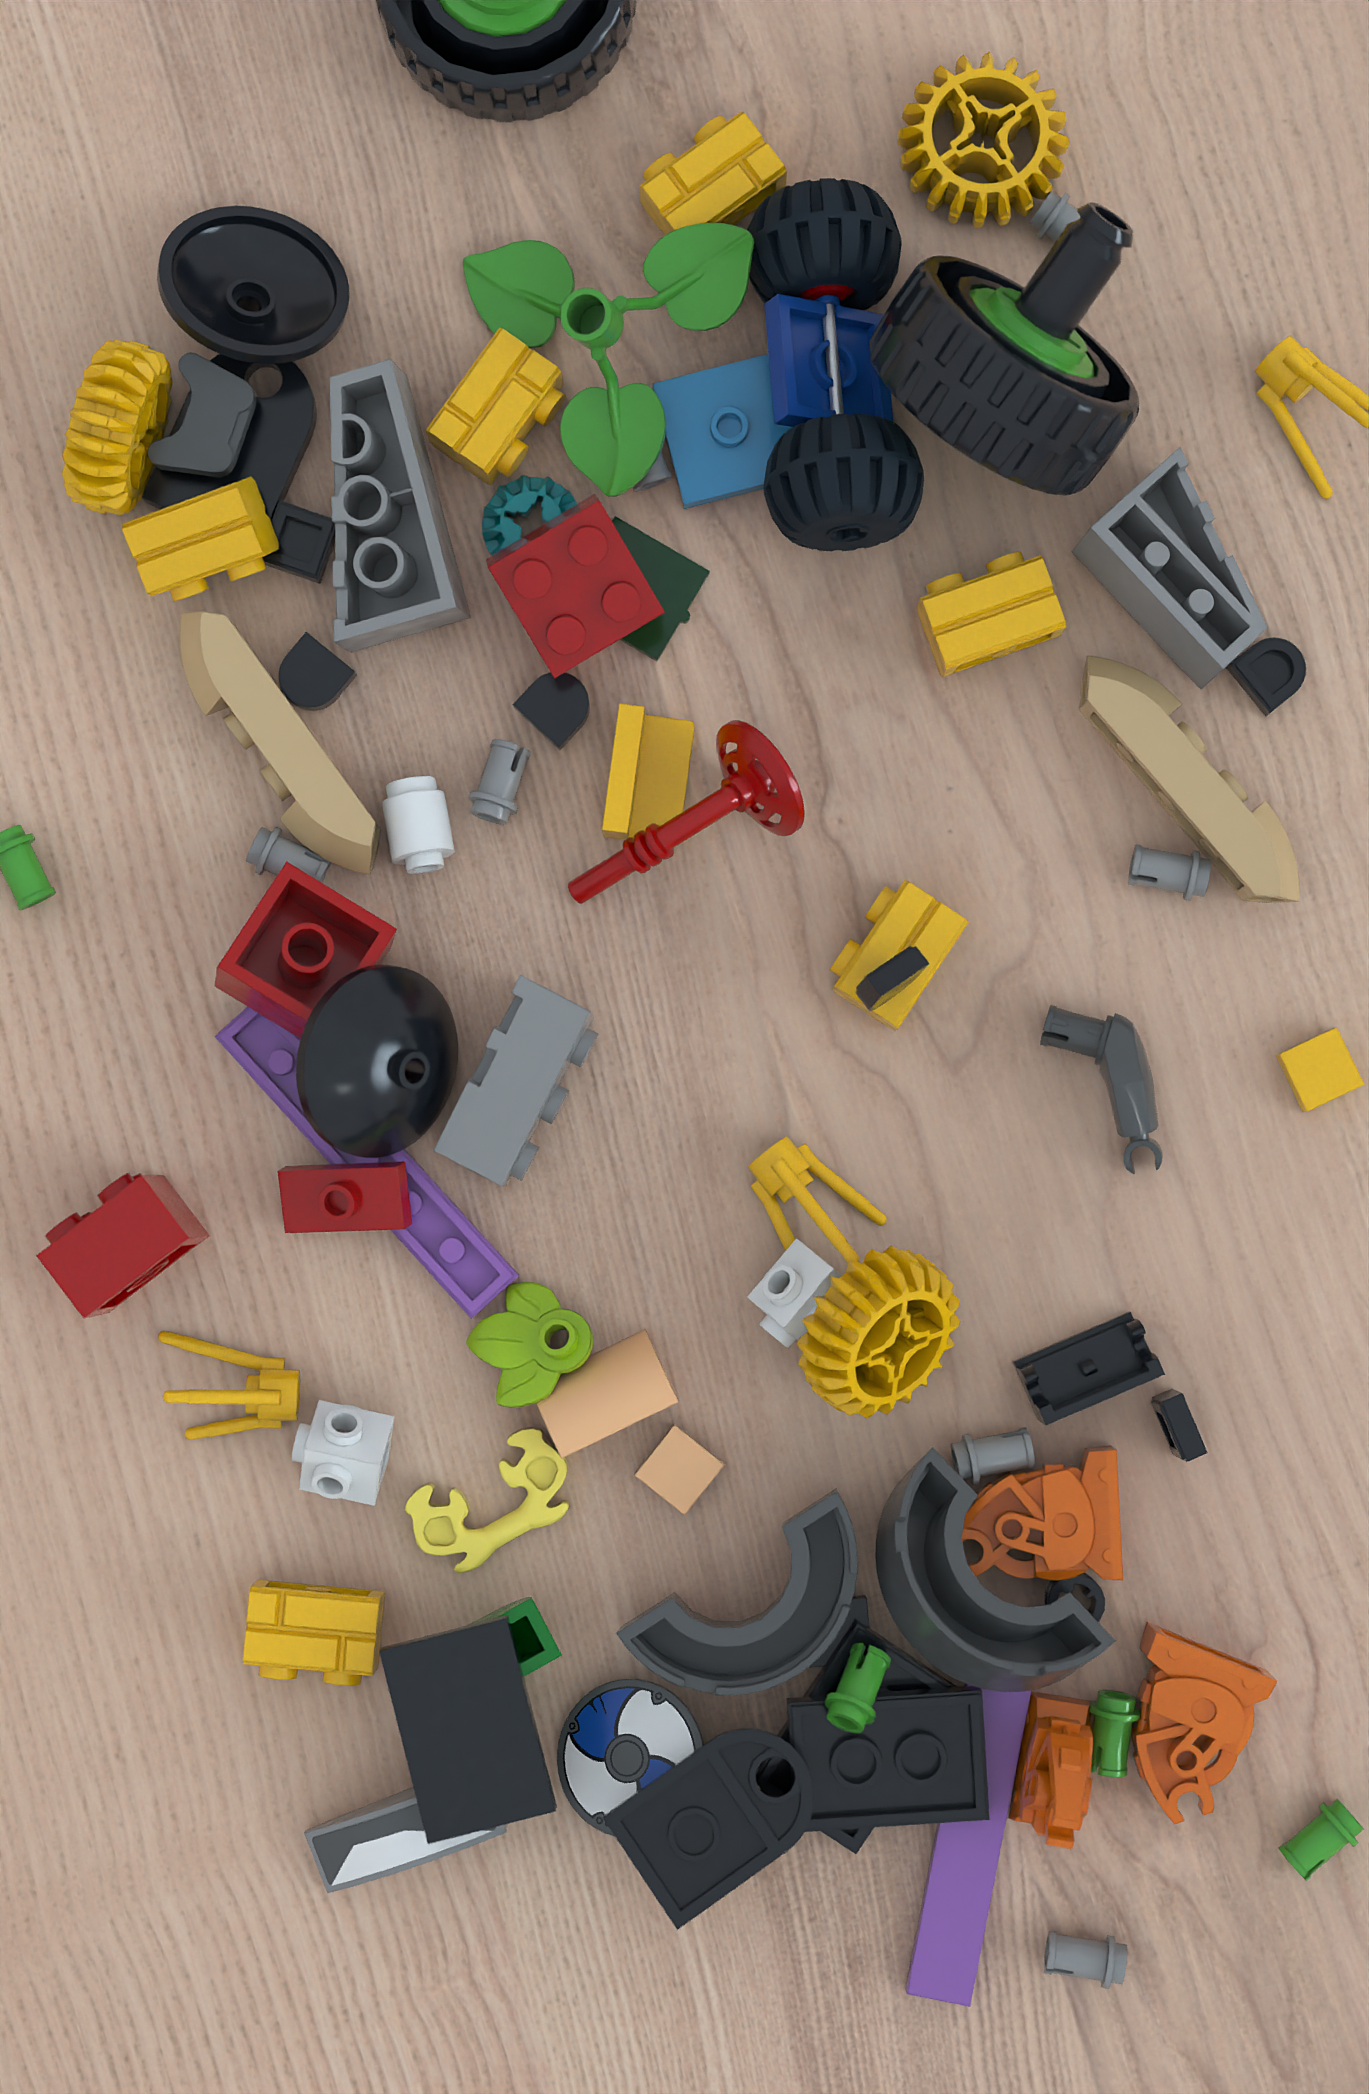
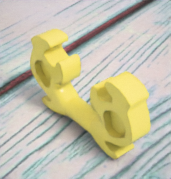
[404,1427,569,1573]

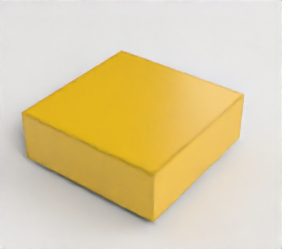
[1275,1027,1365,1112]

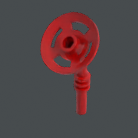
[568,720,805,904]

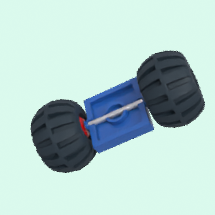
[747,178,924,552]

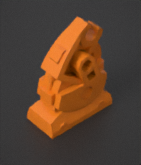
[961,1445,1123,1581]
[1131,1622,1277,1824]
[1009,1691,1093,1849]

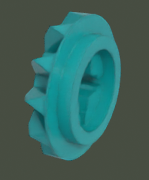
[482,475,577,556]

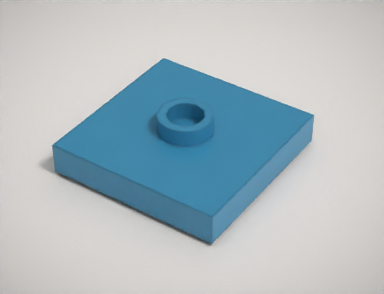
[652,354,793,509]

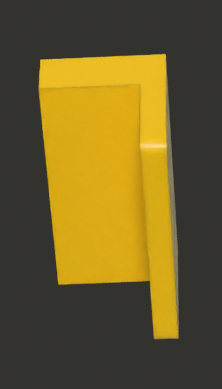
[602,703,695,840]

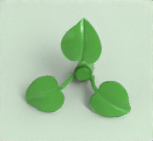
[463,223,754,497]

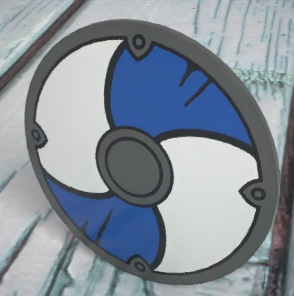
[557,1679,704,1836]

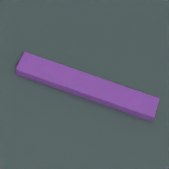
[215,1007,519,1319]
[905,1683,1031,2007]

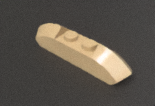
[180,611,382,875]
[1079,656,1299,903]

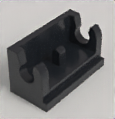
[1013,1312,1165,1425]

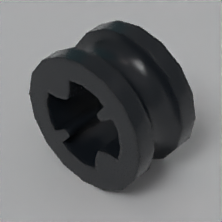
[1044,1573,1105,1622]

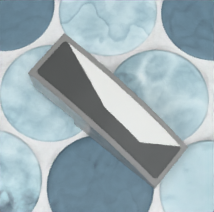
[304,1787,507,1893]

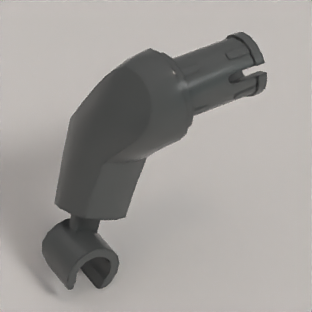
[1040,1005,1163,1174]

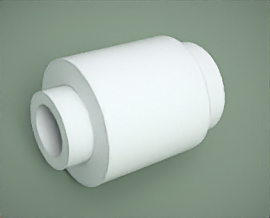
[382,776,455,874]

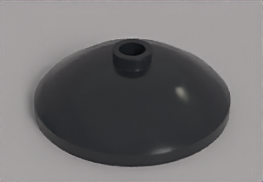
[157,206,349,364]
[296,964,458,1158]

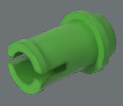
[0,825,56,911]
[825,1643,891,1733]
[1089,1690,1141,1778]
[1278,1799,1364,1881]

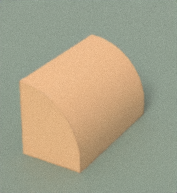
[537,1329,678,1459]

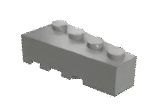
[330,359,471,652]

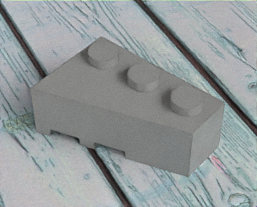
[1071,447,1268,690]
[434,975,598,1186]

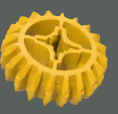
[897,52,1069,230]
[62,339,173,516]
[796,1245,961,1419]

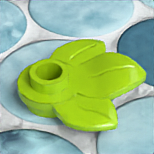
[466,1282,593,1408]

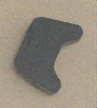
[148,352,257,478]

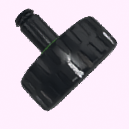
[376,0,637,123]
[869,202,1139,496]

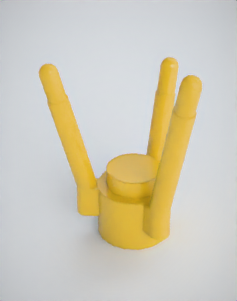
[1254,335,1369,499]
[748,1136,887,1263]
[158,1331,300,1440]

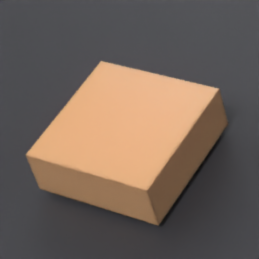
[635,1423,724,1515]

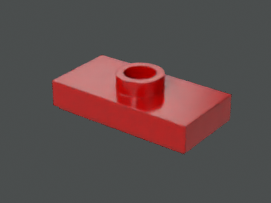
[277,1162,412,1233]

